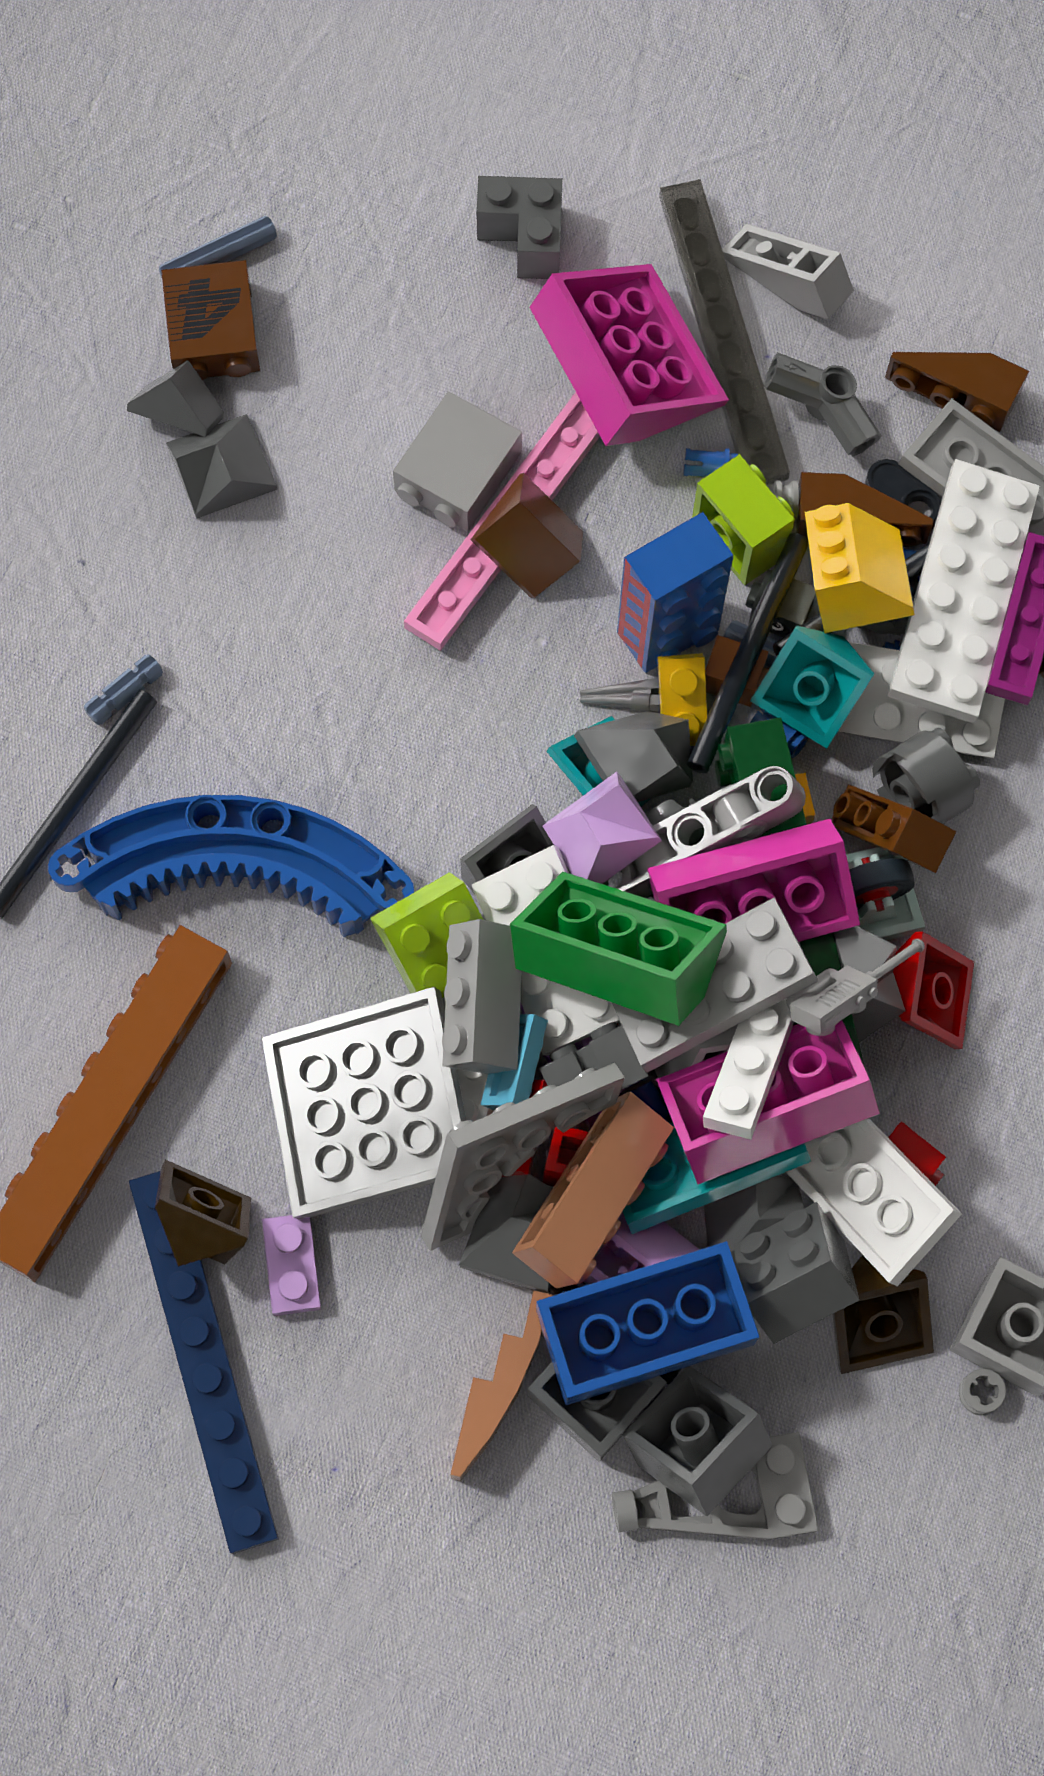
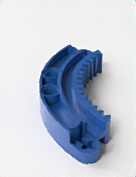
[48,795,414,937]

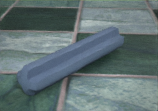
[159,216,277,278]

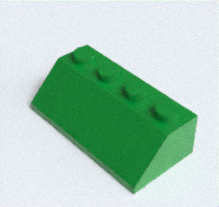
[510,872,727,1026]

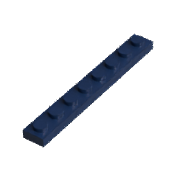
[129,1171,279,1555]

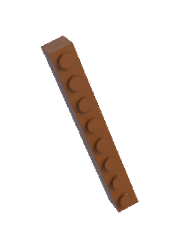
[0,925,232,1283]

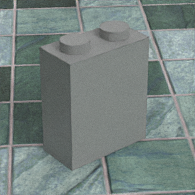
[393,391,522,532]

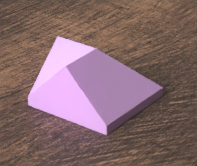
[542,772,662,884]

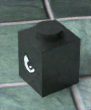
[745,569,816,637]

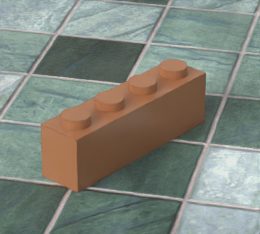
[512,1092,674,1288]

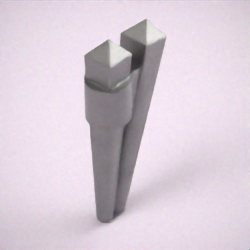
[580,677,660,712]

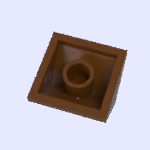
[470,473,583,598]

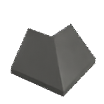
[166,414,277,519]
[574,711,693,802]
[833,926,905,1043]
[459,1173,553,1294]
[704,1175,804,1275]

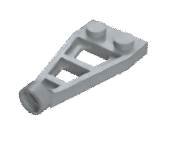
[612,1432,818,1540]

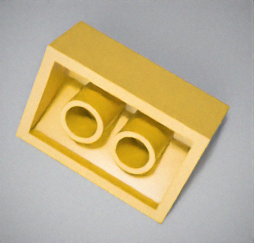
[805,503,915,633]

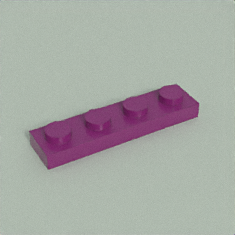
[985,532,1044,705]

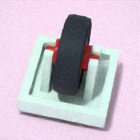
[846,847,925,941]

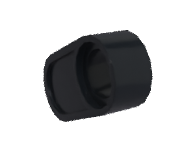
[865,459,941,528]

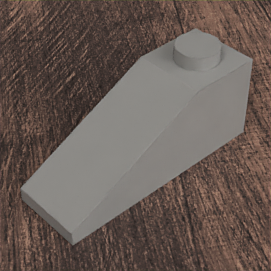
[720,223,854,319]

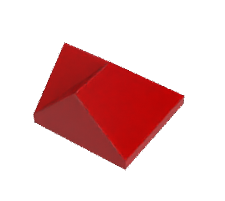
[893,931,974,1049]

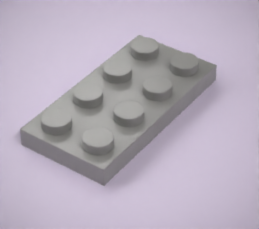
[898,399,1044,537]
[612,898,818,1073]

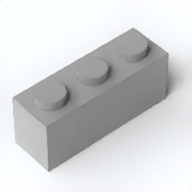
[442,919,522,1074]

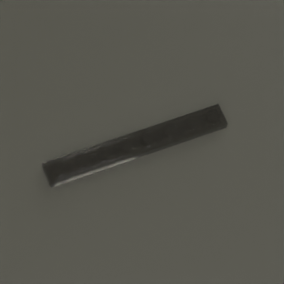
[659,179,790,485]

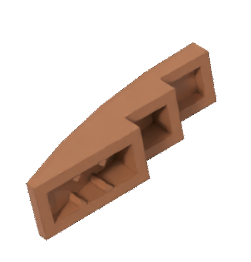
[450,1290,552,1481]

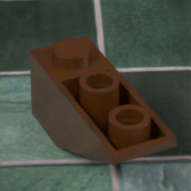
[885,352,1029,432]
[796,472,933,547]
[831,784,957,873]

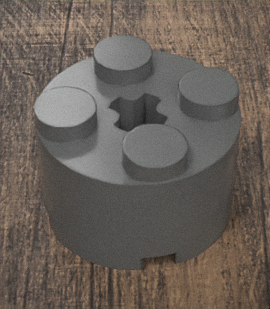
[872,727,980,824]

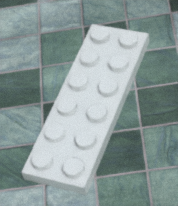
[887,459,1040,724]

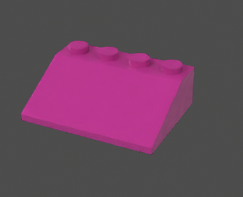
[529,264,729,446]

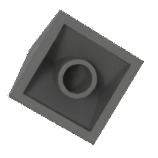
[460,804,569,896]

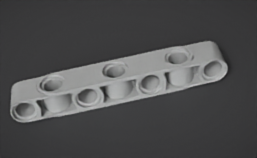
[569,766,806,898]

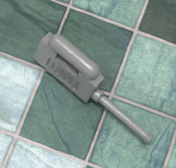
[786,939,925,1036]

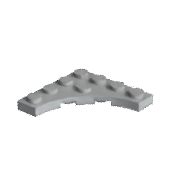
[421,1063,625,1251]

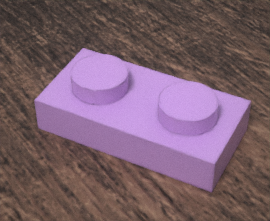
[262,1215,321,1316]

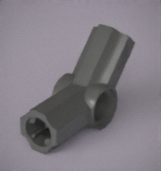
[764,352,882,457]

